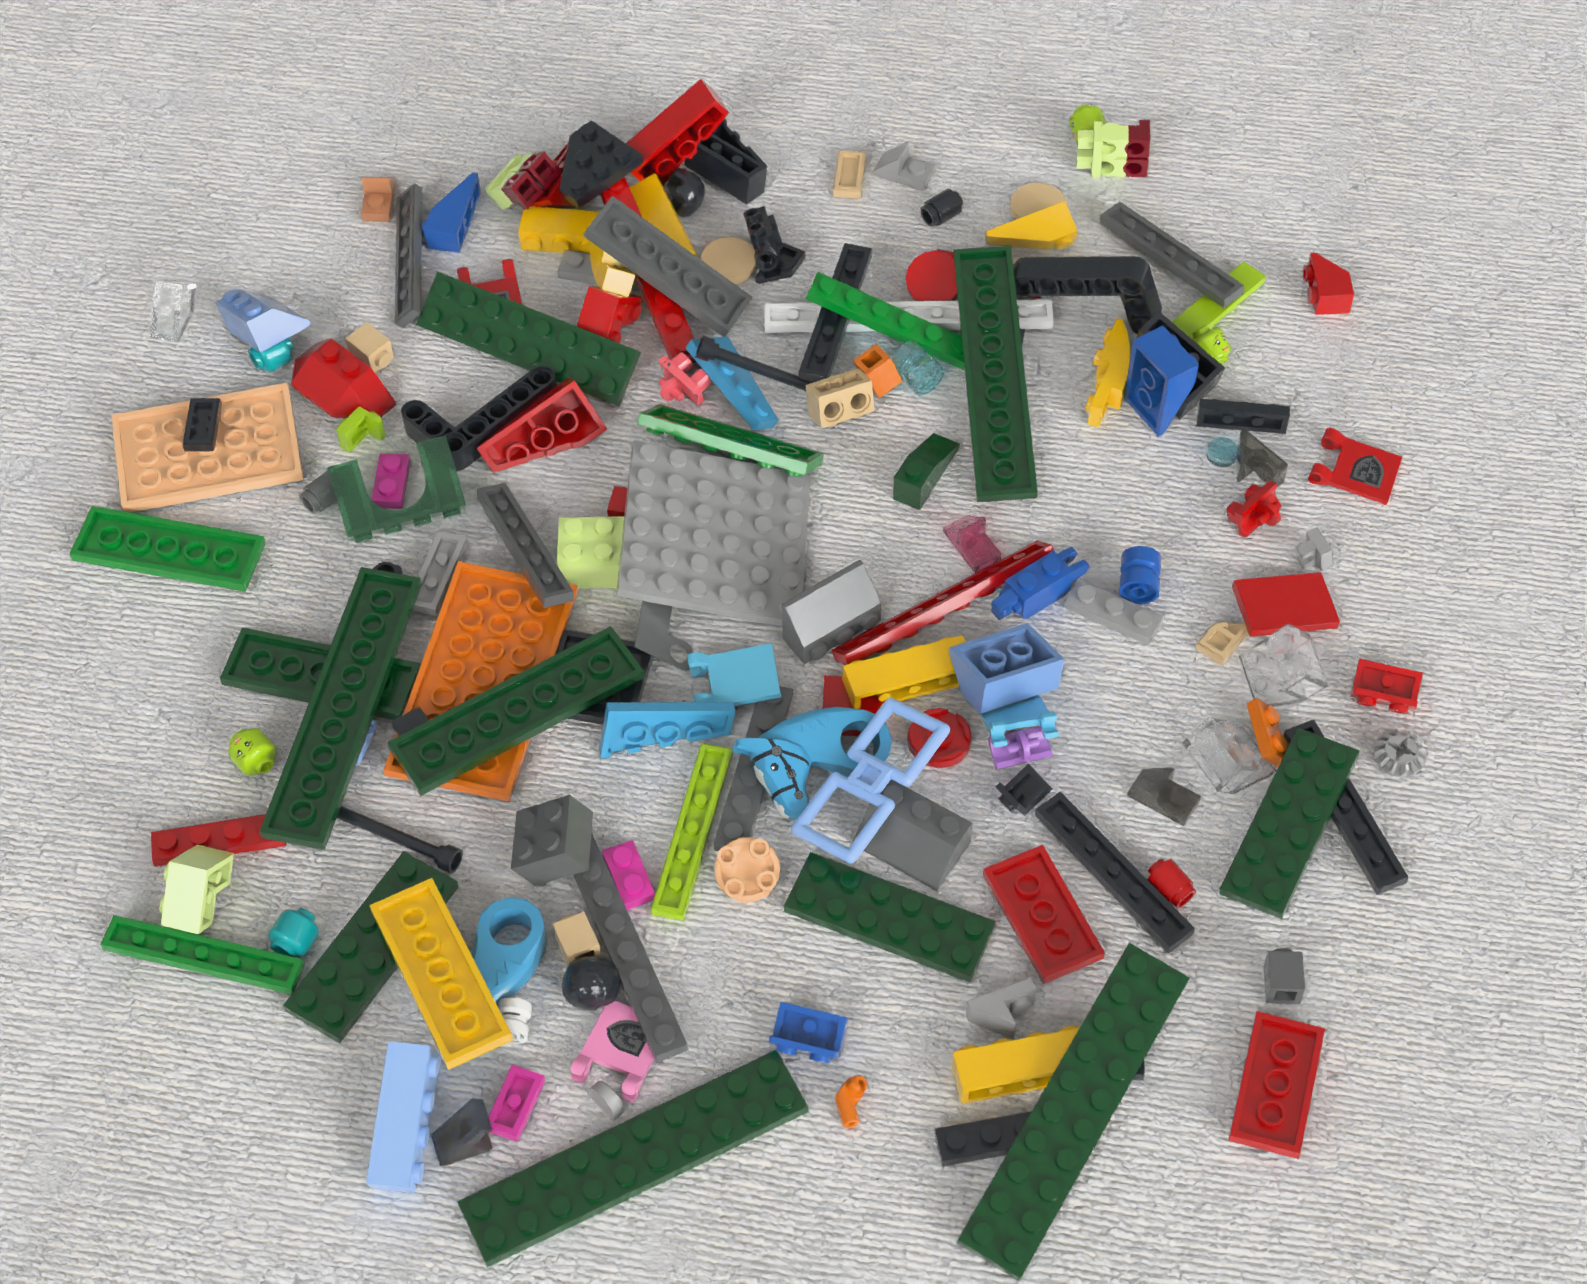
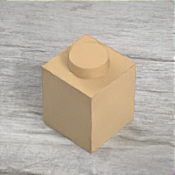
[345,322,394,373]
[553,911,601,966]

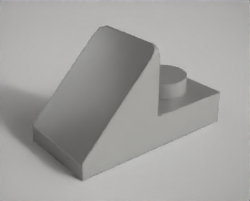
[873,142,935,191]
[966,978,1036,1038]

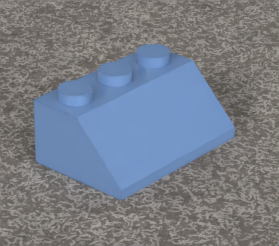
[215,289,311,352]
[949,623,1064,714]

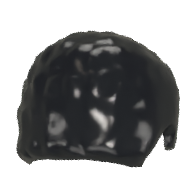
[667,167,705,217]
[562,956,620,1011]

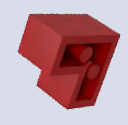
[577,286,642,343]

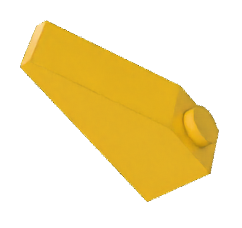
[985,201,1077,250]

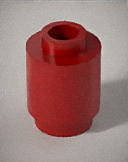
[1147,859,1197,909]

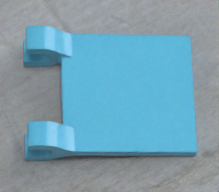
[687,643,781,706]
[977,695,1058,748]

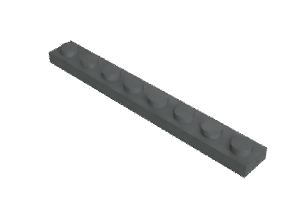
[573,832,688,1063]

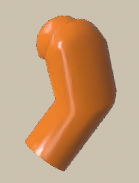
[835,1075,868,1128]

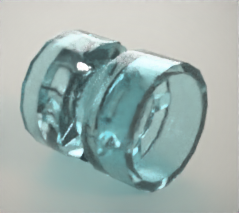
[891,341,944,396]

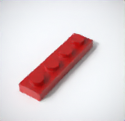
[151,814,286,867]

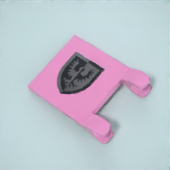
[571,1000,654,1103]

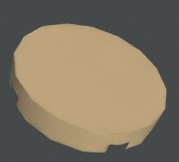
[1010,183,1066,219]
[701,237,757,285]

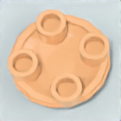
[714,837,780,902]

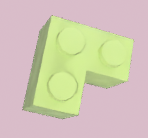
[159,845,234,934]

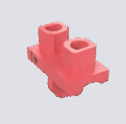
[658,352,711,406]

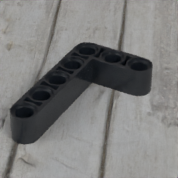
[1013,256,1162,335]
[401,365,557,471]

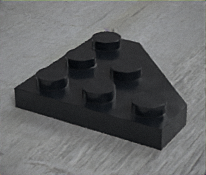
[560,120,644,209]

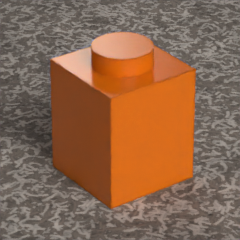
[853,344,902,398]

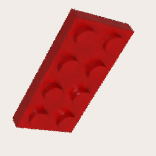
[983,845,1105,984]
[1228,1011,1325,1159]

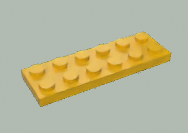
[369,878,513,1070]

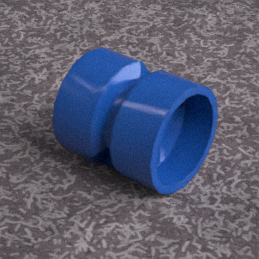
[1119,546,1161,604]

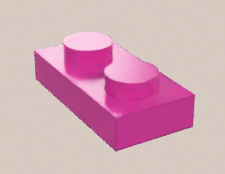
[371,453,411,509]
[602,840,655,910]
[484,1065,545,1142]

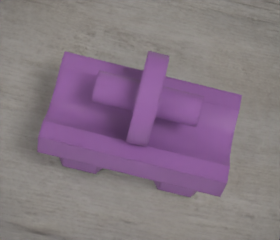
[988,726,1053,770]

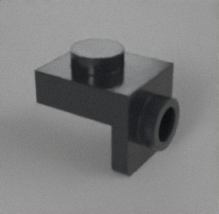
[995,763,1053,816]

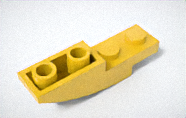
[1085,318,1130,427]

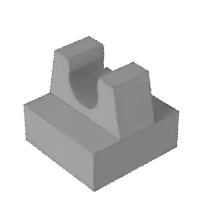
[1297,527,1333,571]

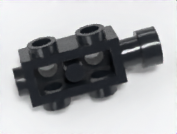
[743,206,783,272]

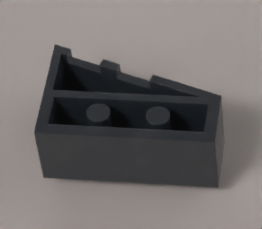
[684,119,767,205]
[1136,311,1225,421]

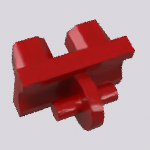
[1226,481,1282,538]

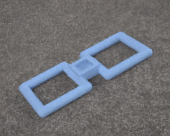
[791,698,950,863]

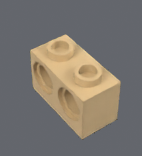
[806,368,874,428]

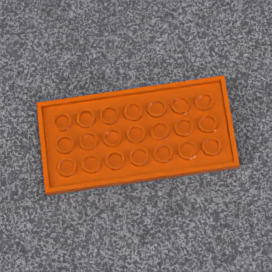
[383,561,578,802]

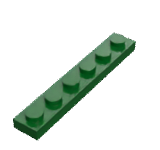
[806,272,964,370]
[100,915,305,994]

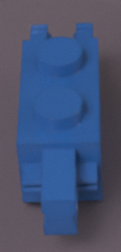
[991,547,1090,620]

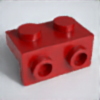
[1350,659,1423,714]

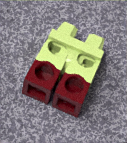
[1077,120,1150,178]
[485,151,562,210]

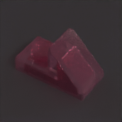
[943,515,1002,573]

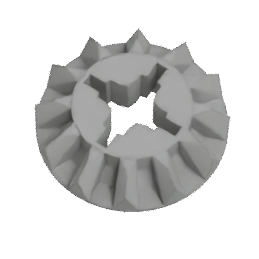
[1373,729,1427,777]

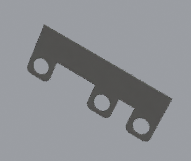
[634,601,693,671]

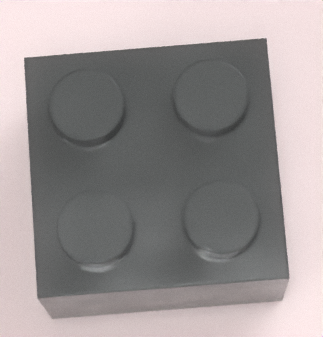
[511,795,593,886]

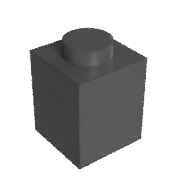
[1263,948,1305,1004]

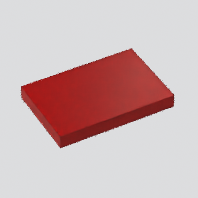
[1232,572,1340,637]

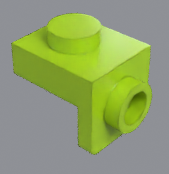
[336,406,386,453]

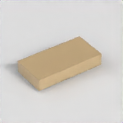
[833,150,866,199]

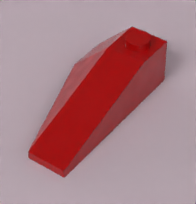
[476,378,607,473]

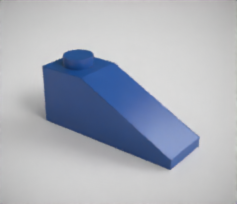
[421,172,481,253]

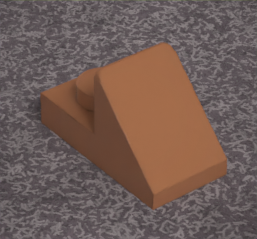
[361,177,396,222]

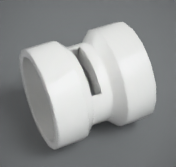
[498,997,532,1044]

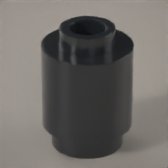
[920,189,963,227]

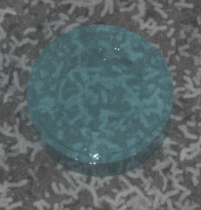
[1207,437,1238,467]

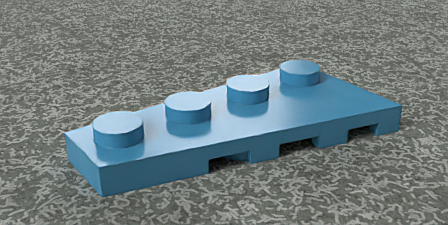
[686,336,778,431]
[599,702,735,759]

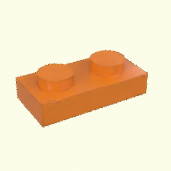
[1246,698,1288,767]

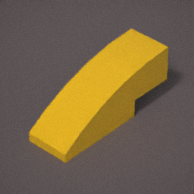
[590,242,635,297]

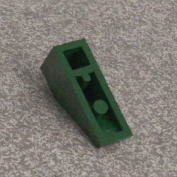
[893,433,960,510]

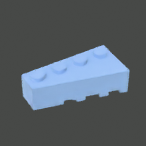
[366,1041,442,1193]

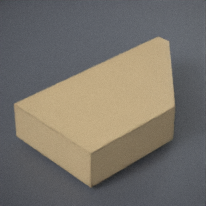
[1196,622,1248,666]

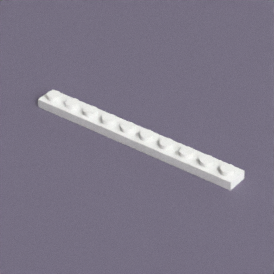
[765,299,1053,333]

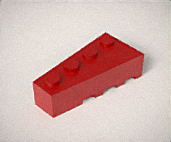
[626,79,729,186]

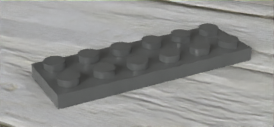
[583,196,753,337]

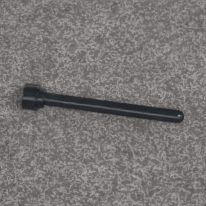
[695,335,813,391]
[337,806,463,874]

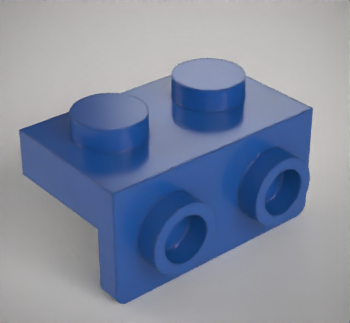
[769,1002,848,1064]

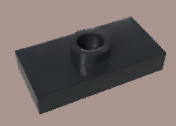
[182,398,222,451]

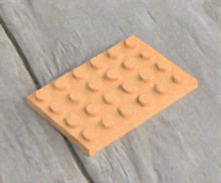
[111,382,304,513]

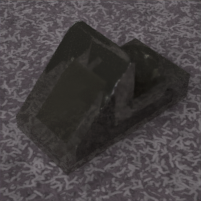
[1236,429,1288,488]
[1127,767,1201,826]
[431,1098,493,1166]

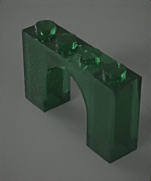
[327,435,466,544]

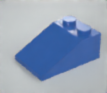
[1124,326,1199,437]

